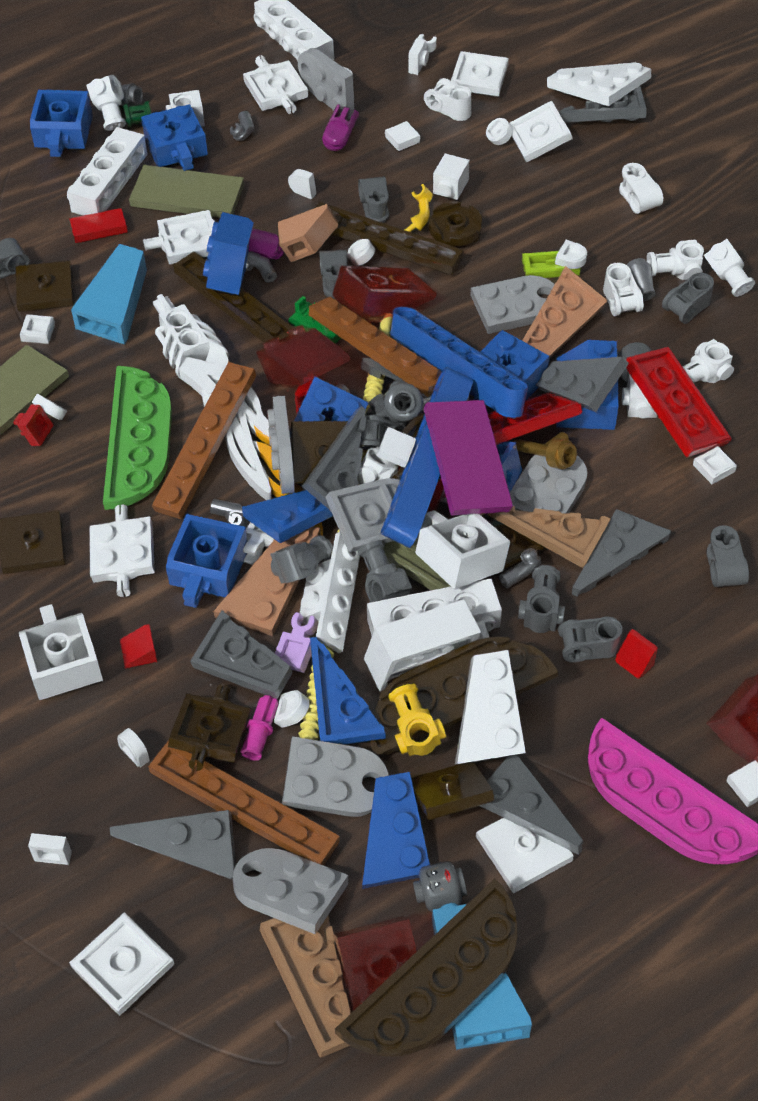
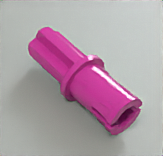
[240,695,278,761]

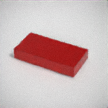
[69,208,128,243]

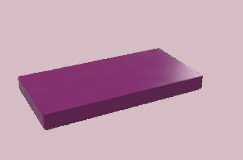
[423,400,513,516]

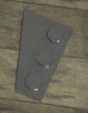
[536,357,629,412]
[190,610,293,699]

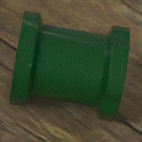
[124,101,151,128]

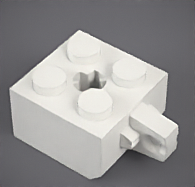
[415,510,510,589]
[19,604,103,700]

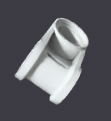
[424,78,472,121]
[619,163,663,214]
[603,263,644,316]

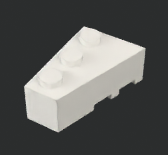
[364,599,481,692]
[455,650,526,764]

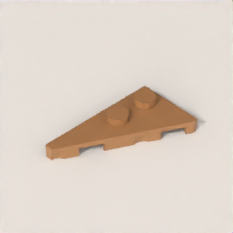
[488,506,610,568]

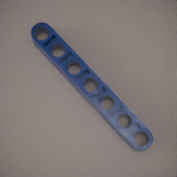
[390,307,528,418]
[381,367,473,548]

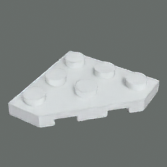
[547,62,652,106]

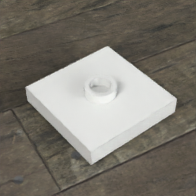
[451,51,509,96]
[510,101,573,163]
[476,818,573,893]
[69,912,174,1016]

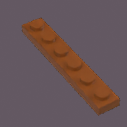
[309,297,442,397]
[152,362,257,519]
[148,741,340,866]

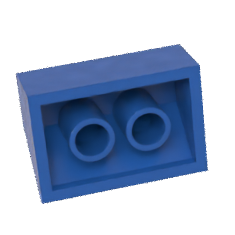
[556,340,619,430]

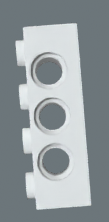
[254,0,334,61]
[67,127,147,216]
[367,579,502,636]

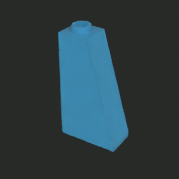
[71,244,147,345]
[432,903,532,1050]

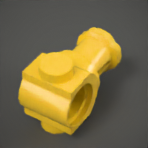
[388,684,446,756]

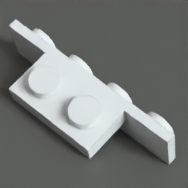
[300,532,360,653]

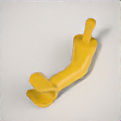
[404,184,433,232]

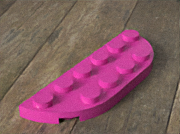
[588,718,758,864]

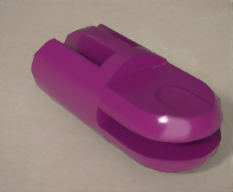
[322,104,359,151]
[248,228,284,260]

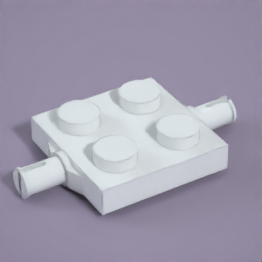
[243,55,308,114]
[143,210,215,264]
[90,505,155,597]

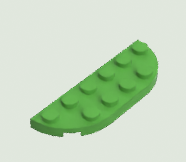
[103,366,172,510]

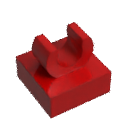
[13,404,54,446]

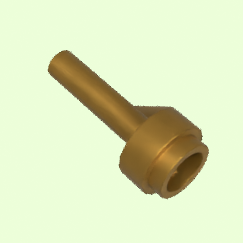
[513,432,577,469]

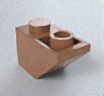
[278,204,338,262]

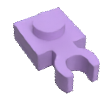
[275,612,319,673]

